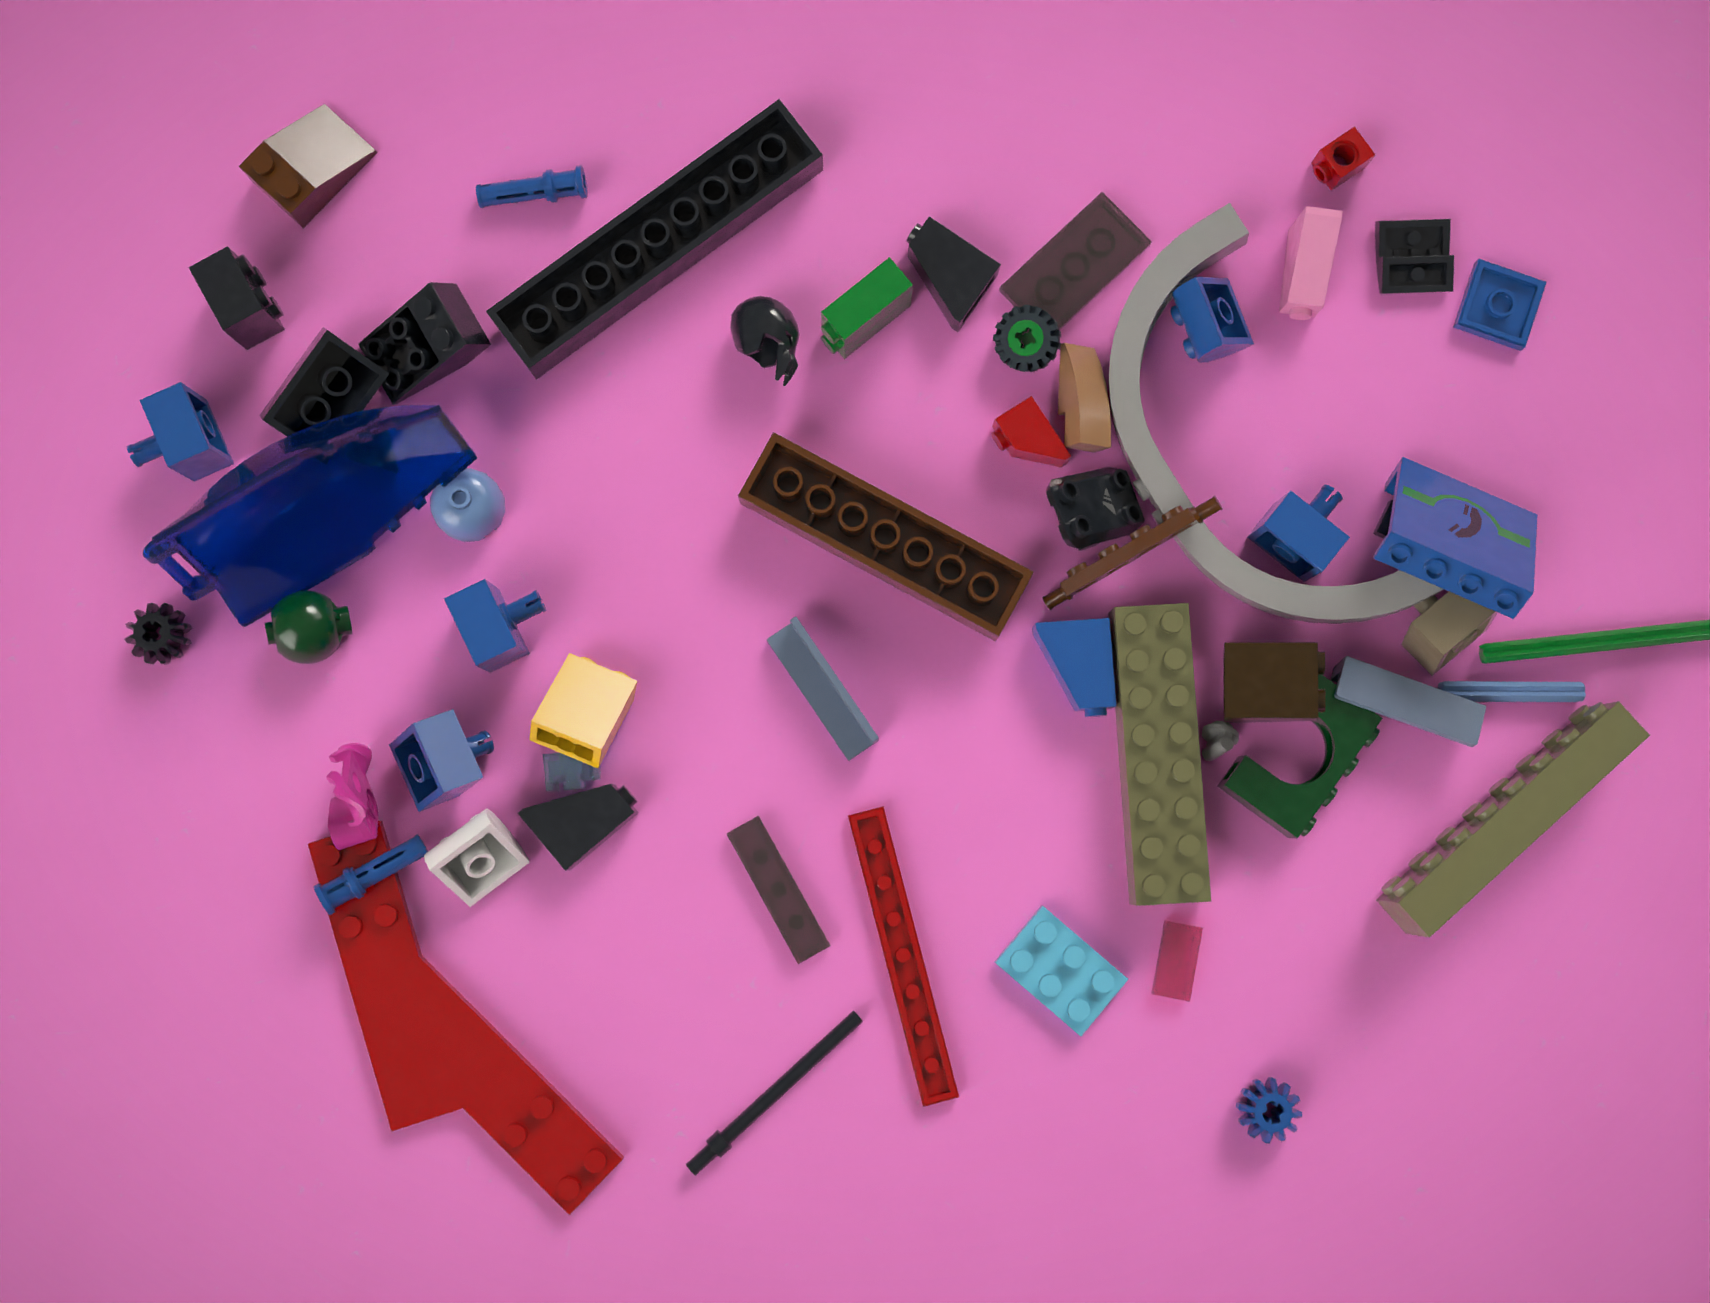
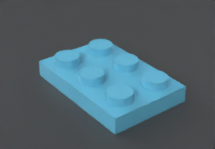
[994,905,1128,1036]

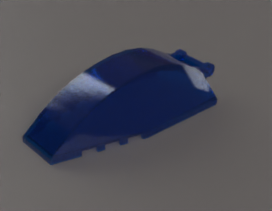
[143,405,477,627]

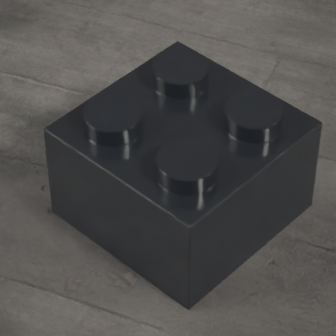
[188,246,285,350]

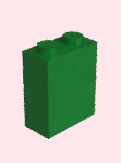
[820,257,913,359]

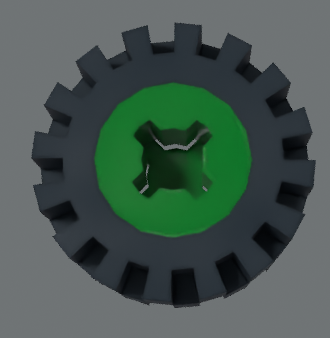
[993,305,1061,372]

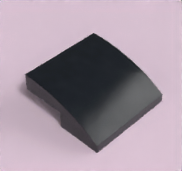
[1375,219,1454,294]

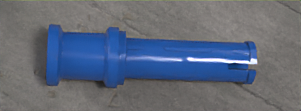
[476,165,588,208]
[313,834,428,915]

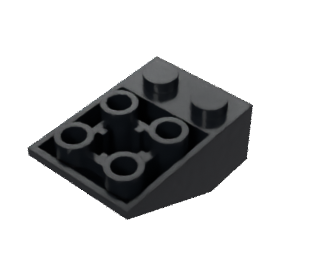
[358,282,491,405]

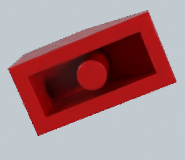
[991,396,1071,467]

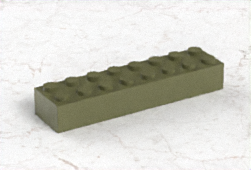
[1108,603,1211,906]
[1376,701,1650,938]

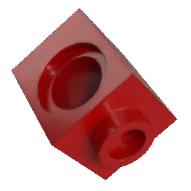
[1311,126,1376,191]

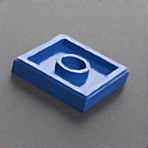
[1453,259,1547,351]

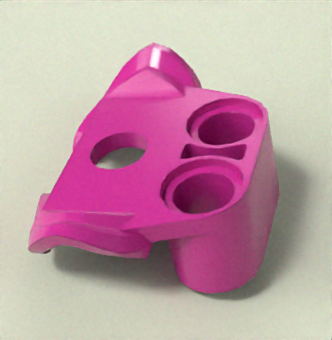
[326,743,379,850]

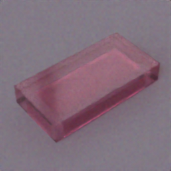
[1151,920,1203,1002]

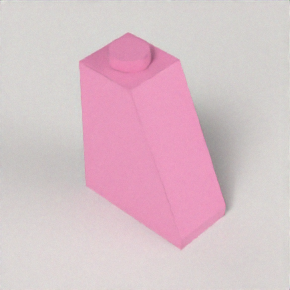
[1279,206,1343,320]

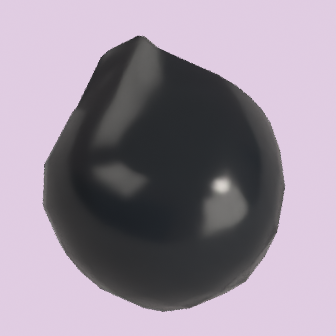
[730,296,800,386]

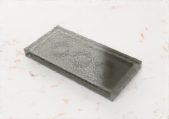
[999,192,1152,330]

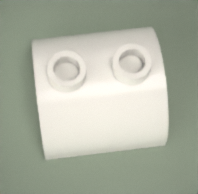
[424,809,530,907]

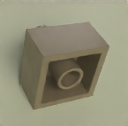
[1401,592,1498,676]

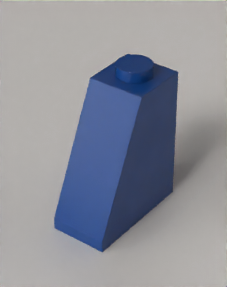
[1032,618,1116,717]

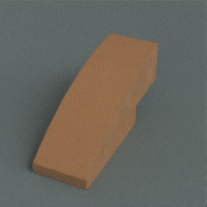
[1058,343,1111,453]

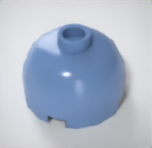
[430,468,505,542]

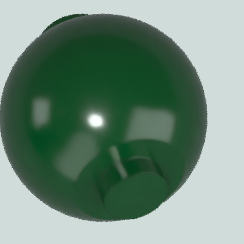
[265,590,352,664]

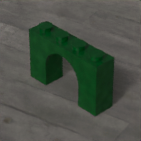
[1217,674,1383,838]

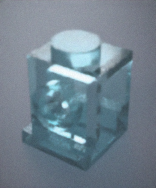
[543,753,601,792]

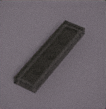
[727,816,831,964]

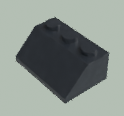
[259,327,389,462]

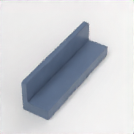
[766,616,879,761]
[1330,656,1487,747]

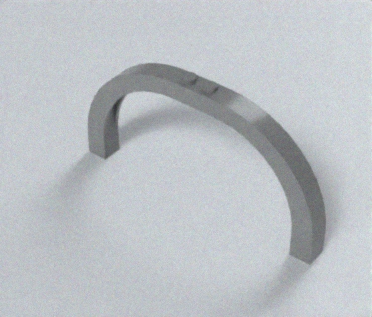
[1109,203,1444,624]

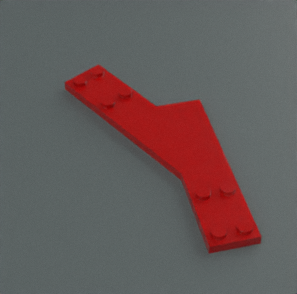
[308,821,624,1215]

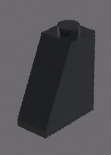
[906,216,1001,332]
[518,784,639,871]

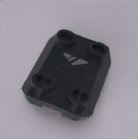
[1046,467,1145,551]

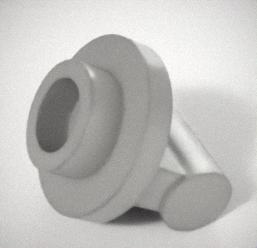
[1202,721,1239,761]

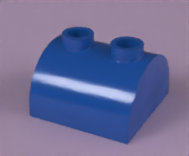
[1170,277,1254,363]

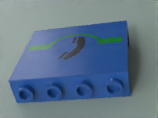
[1373,457,1538,619]

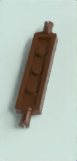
[1042,496,1223,610]

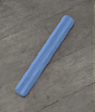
[1437,681,1586,702]

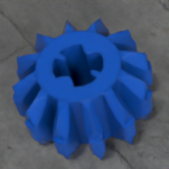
[1236,1077,1302,1144]

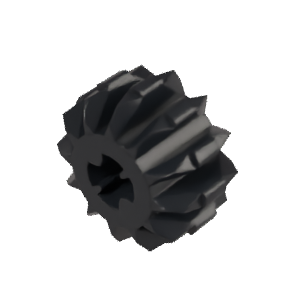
[124,603,193,665]

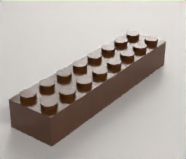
[738,432,1034,641]

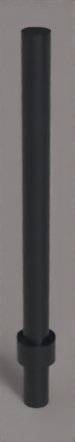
[686,1010,863,1176]

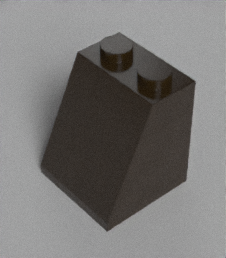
[1224,642,1326,723]

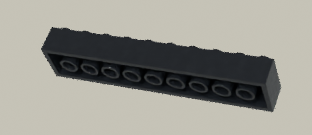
[486,99,823,380]

